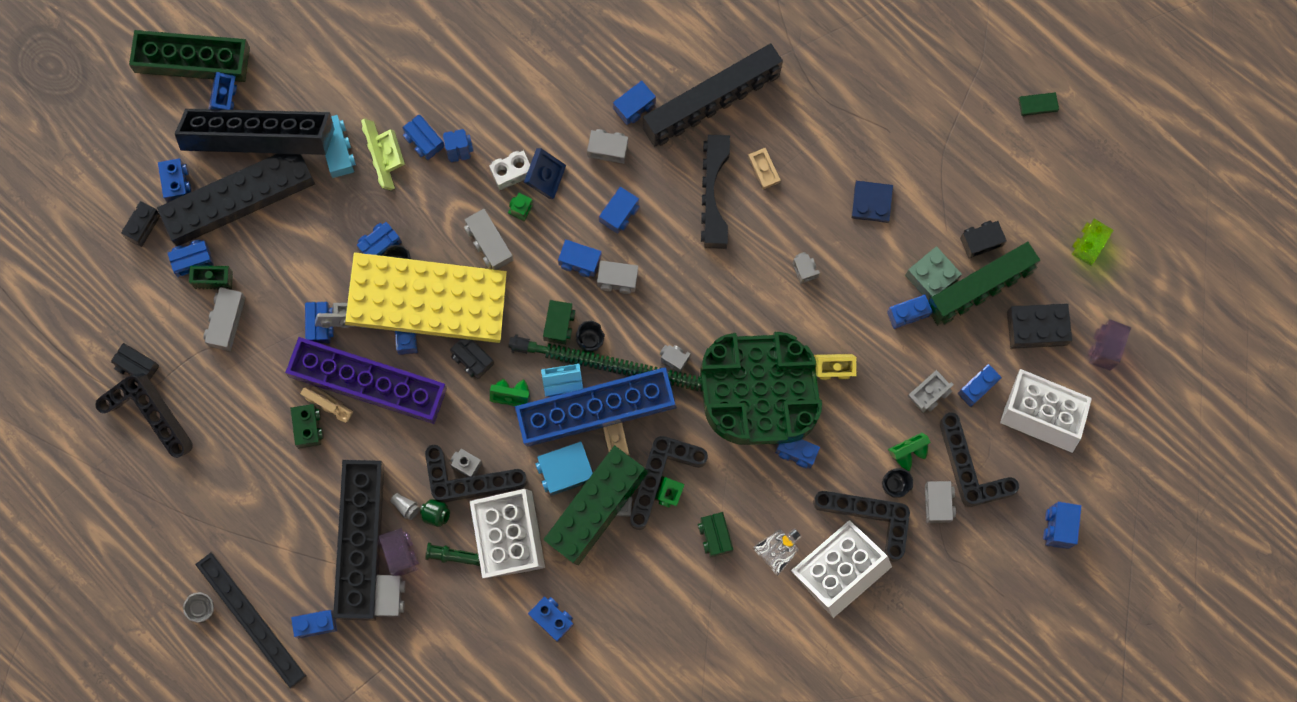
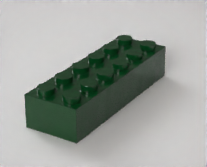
[129,30,250,82]
[928,241,1040,326]
[543,445,649,566]

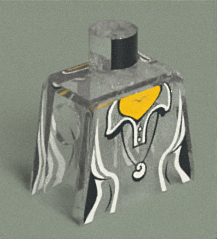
[753,528,801,576]

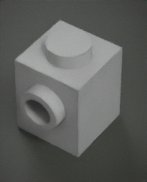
[450,449,482,477]

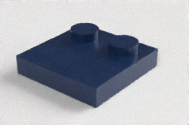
[524,148,566,199]
[851,180,893,223]

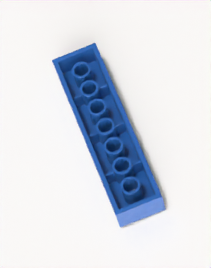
[515,367,677,447]

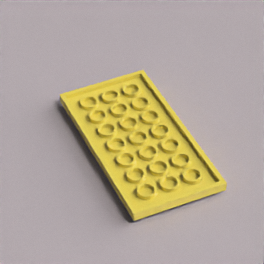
[345,253,507,343]

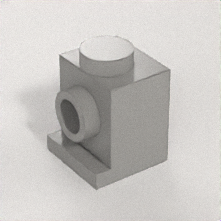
[792,252,820,284]
[660,345,691,373]

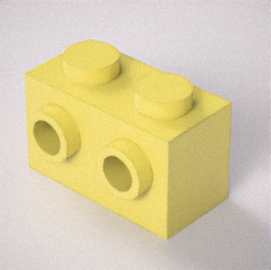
[814,354,856,380]

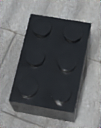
[1007,304,1072,349]

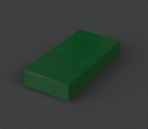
[1018,92,1059,116]

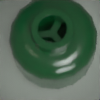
[420,499,450,527]

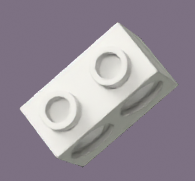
[489,150,530,191]

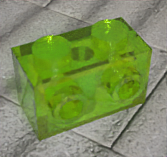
[1072,219,1114,266]

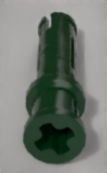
[425,542,480,566]

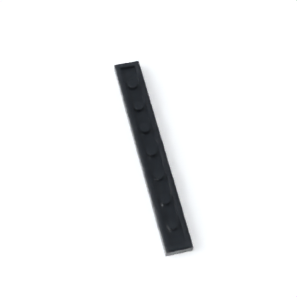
[195,552,307,689]

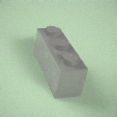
[464,209,514,270]
[203,288,246,351]

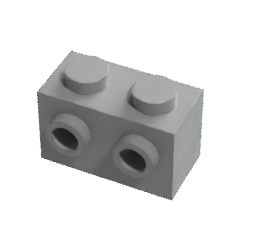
[587,129,628,164]
[597,260,638,294]
[925,481,956,523]
[374,575,405,617]

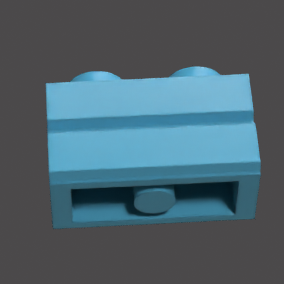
[541,364,583,397]

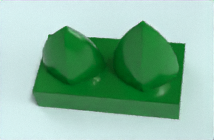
[489,379,529,406]
[888,433,931,471]

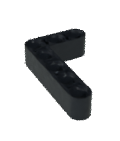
[95,373,193,458]
[940,412,1019,507]
[630,436,708,530]
[425,445,527,502]
[813,491,910,562]

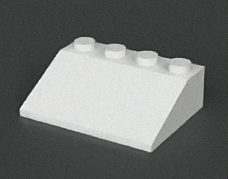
[1000,369,1092,453]
[470,489,545,579]
[791,520,892,618]

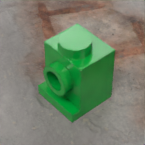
[508,193,533,222]
[655,476,685,508]

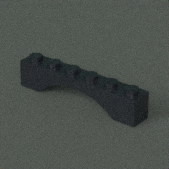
[701,135,730,249]

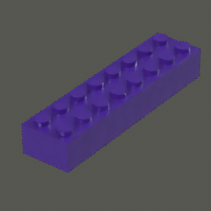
[285,337,447,424]

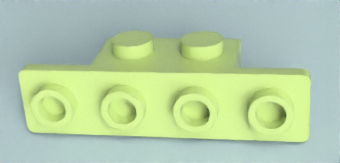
[361,119,405,190]

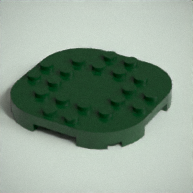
[700,332,822,445]

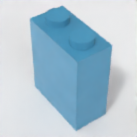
[535,442,593,496]

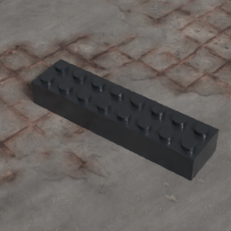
[643,43,783,147]
[175,109,335,155]
[157,154,315,246]
[333,460,385,621]

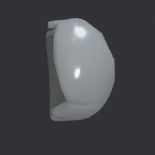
[183,592,214,623]

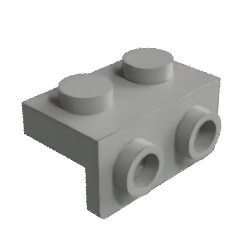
[908,370,954,413]

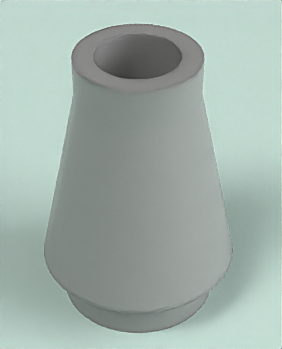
[390,493,420,520]

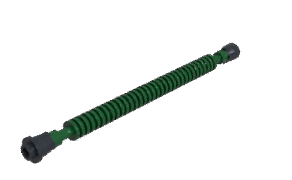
[508,334,702,392]

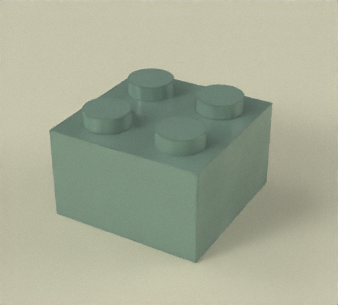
[905,246,962,301]

